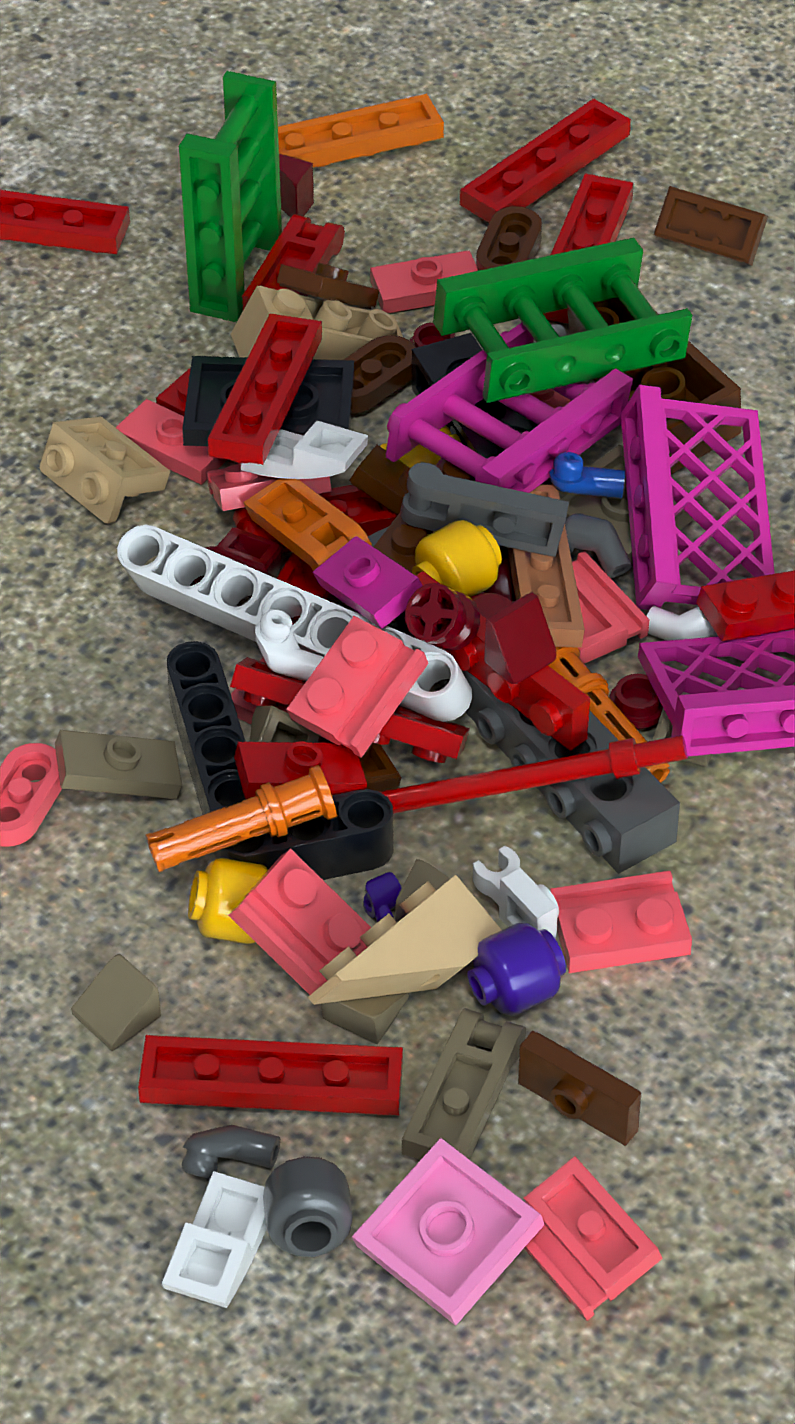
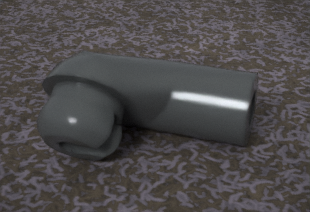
[565,513,632,578]
[182,1125,281,1178]

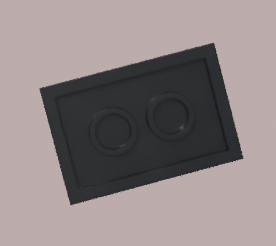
[182,356,355,446]

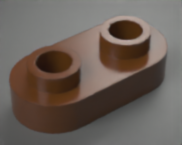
[476,206,542,271]
[344,335,416,414]

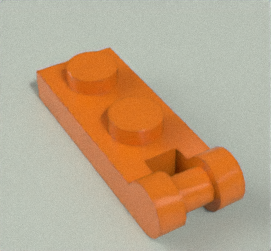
[243,478,372,571]

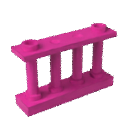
[386,322,633,493]

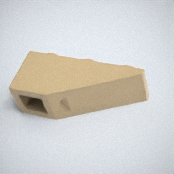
[231,285,403,360]
[308,875,502,1005]

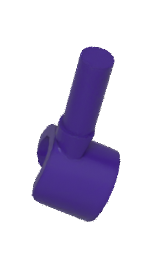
[363,872,402,922]

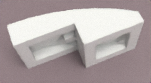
[241,421,368,479]
[162,1171,267,1308]

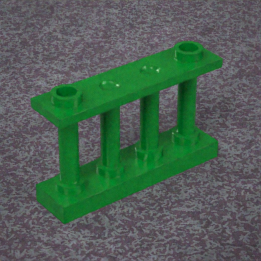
[179,71,282,323]
[433,237,692,403]

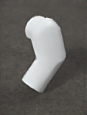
[647,606,718,641]
[255,609,324,682]

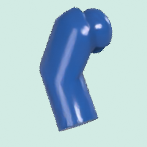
[550,452,625,499]

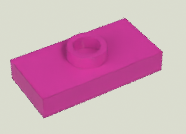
[312,536,423,629]

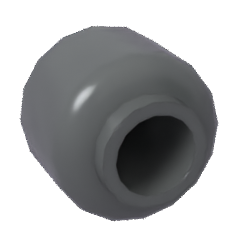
[263,1156,353,1257]

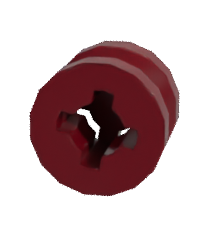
[405,583,480,651]

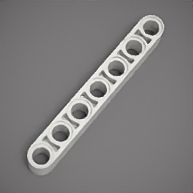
[117,525,472,722]

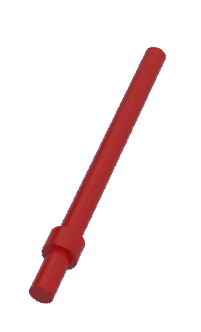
[381,735,688,814]

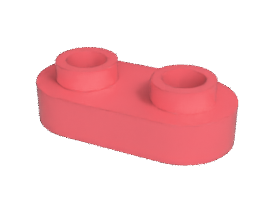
[0,743,62,847]

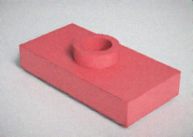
[370,250,478,314]
[115,399,228,485]

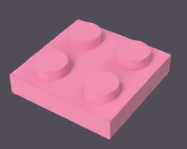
[352,1138,545,1326]

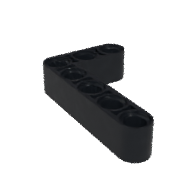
[167,641,393,880]

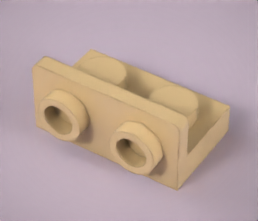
[40,417,171,523]

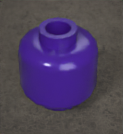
[467,922,566,1016]

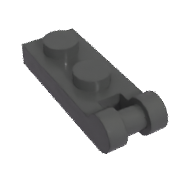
[400,462,569,557]

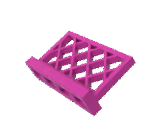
[621,385,775,610]
[638,630,795,756]

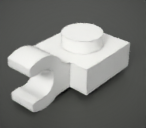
[473,846,559,939]

